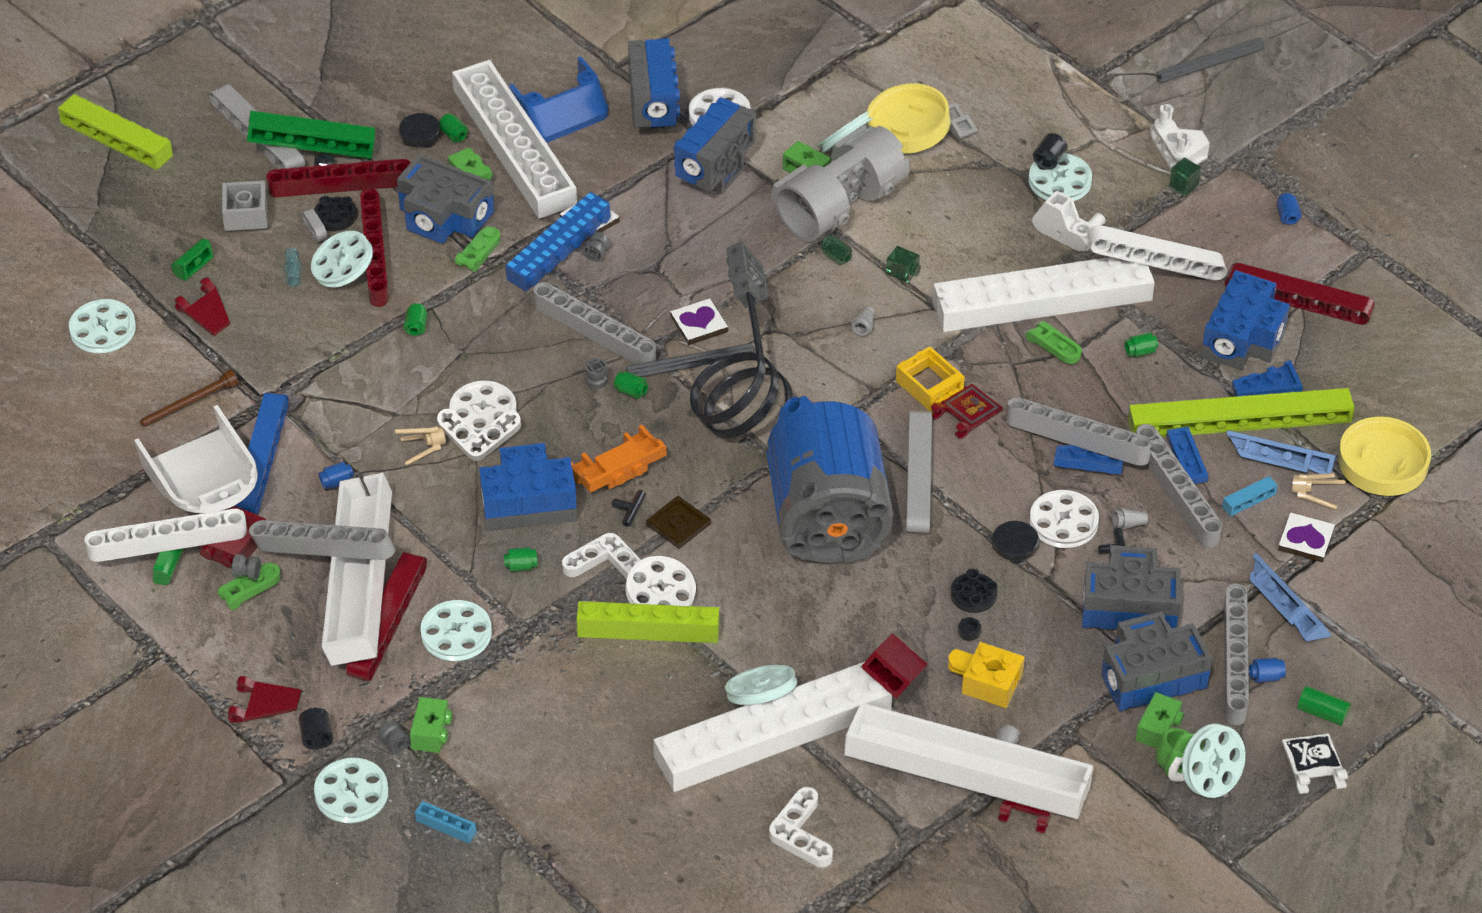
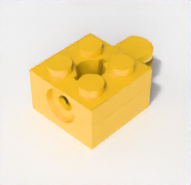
[948,642,1025,708]

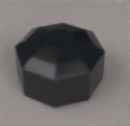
[314,153,335,166]
[958,617,982,641]

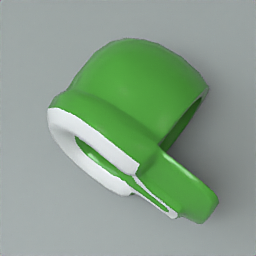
[1155,728,1205,782]

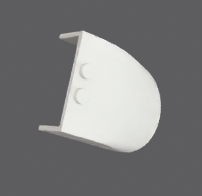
[134,405,258,513]

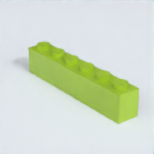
[58,94,173,170]
[577,601,719,643]

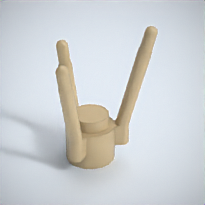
[394,426,446,465]
[1292,473,1346,509]

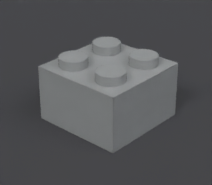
[222,181,267,231]

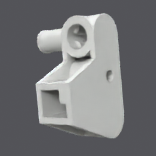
[1150,104,1210,173]
[1032,191,1106,251]

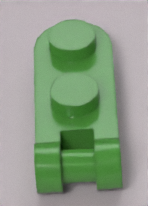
[455,227,500,272]
[1026,321,1082,364]
[217,563,281,610]

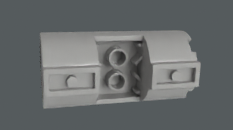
[771,125,910,242]

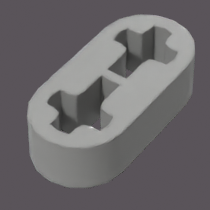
[301,208,327,243]

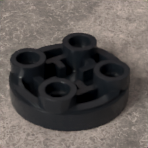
[399,113,441,148]
[314,196,357,231]
[992,521,1039,564]
[950,569,997,613]

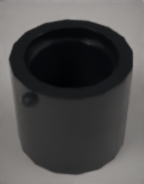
[1033,133,1068,170]
[298,707,333,750]

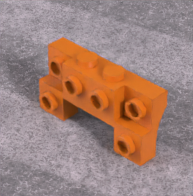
[571,425,667,493]

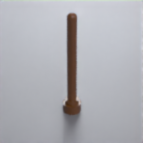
[140,369,239,427]

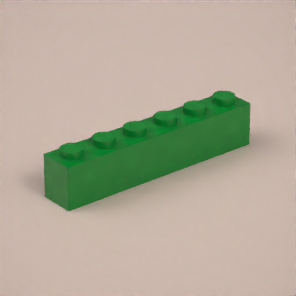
[246,110,375,159]

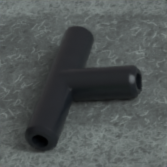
[612,490,646,527]
[1098,528,1125,554]

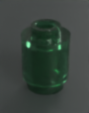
[821,236,852,265]

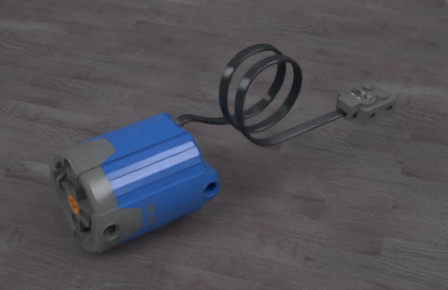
[690,241,893,563]

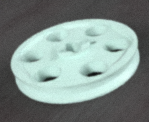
[817,111,874,153]
[1029,153,1092,201]
[311,231,373,287]
[69,299,136,353]
[421,600,492,661]
[725,665,797,705]
[1182,724,1245,798]
[314,758,388,823]

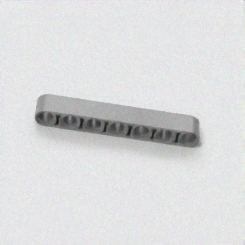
[209,84,305,169]
[533,282,656,364]
[1006,398,1151,465]
[906,411,932,533]
[1137,424,1222,548]
[249,520,395,560]
[1224,584,1249,725]

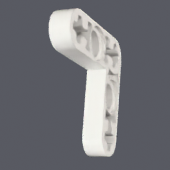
[437,409,521,461]
[562,533,645,583]
[769,787,833,867]

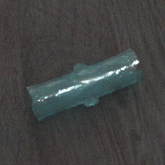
[284,248,301,287]

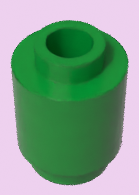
[439,113,468,143]
[404,303,428,336]
[1124,332,1158,358]
[614,371,648,399]
[504,547,537,572]

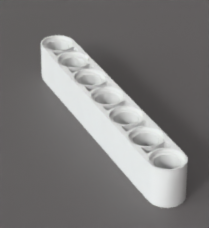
[1087,225,1227,281]
[84,509,247,562]

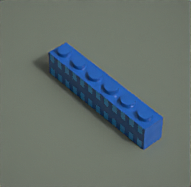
[505,191,611,292]

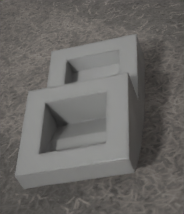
[949,102,978,139]

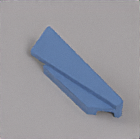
[1227,430,1338,474]
[1250,553,1332,641]

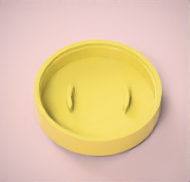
[867,83,951,154]
[1338,417,1431,496]

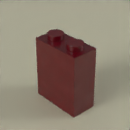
[198,506,267,568]
[861,633,928,699]

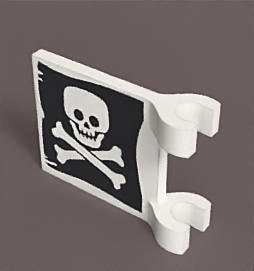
[1282,734,1348,794]

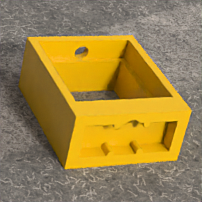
[896,346,965,411]

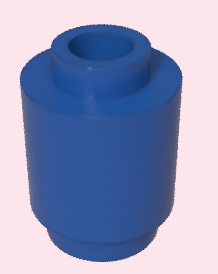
[1276,193,1302,224]
[318,461,354,490]
[1249,658,1286,683]

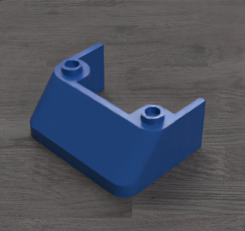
[509,56,609,143]

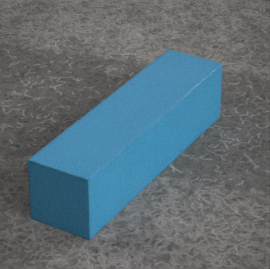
[1222,476,1278,517]
[415,801,477,843]

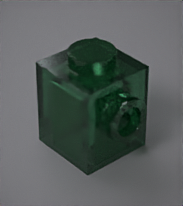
[1169,157,1201,196]
[886,245,921,283]

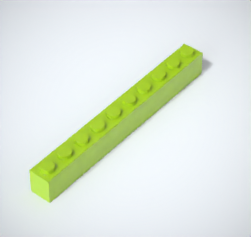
[1128,388,1355,437]

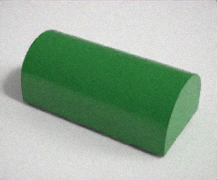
[171,238,214,281]
[153,548,184,585]
[1297,686,1351,726]

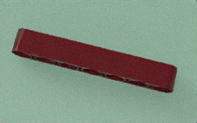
[266,159,411,197]
[360,188,389,307]
[1225,263,1375,325]
[346,552,427,681]

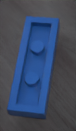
[1166,427,1208,484]

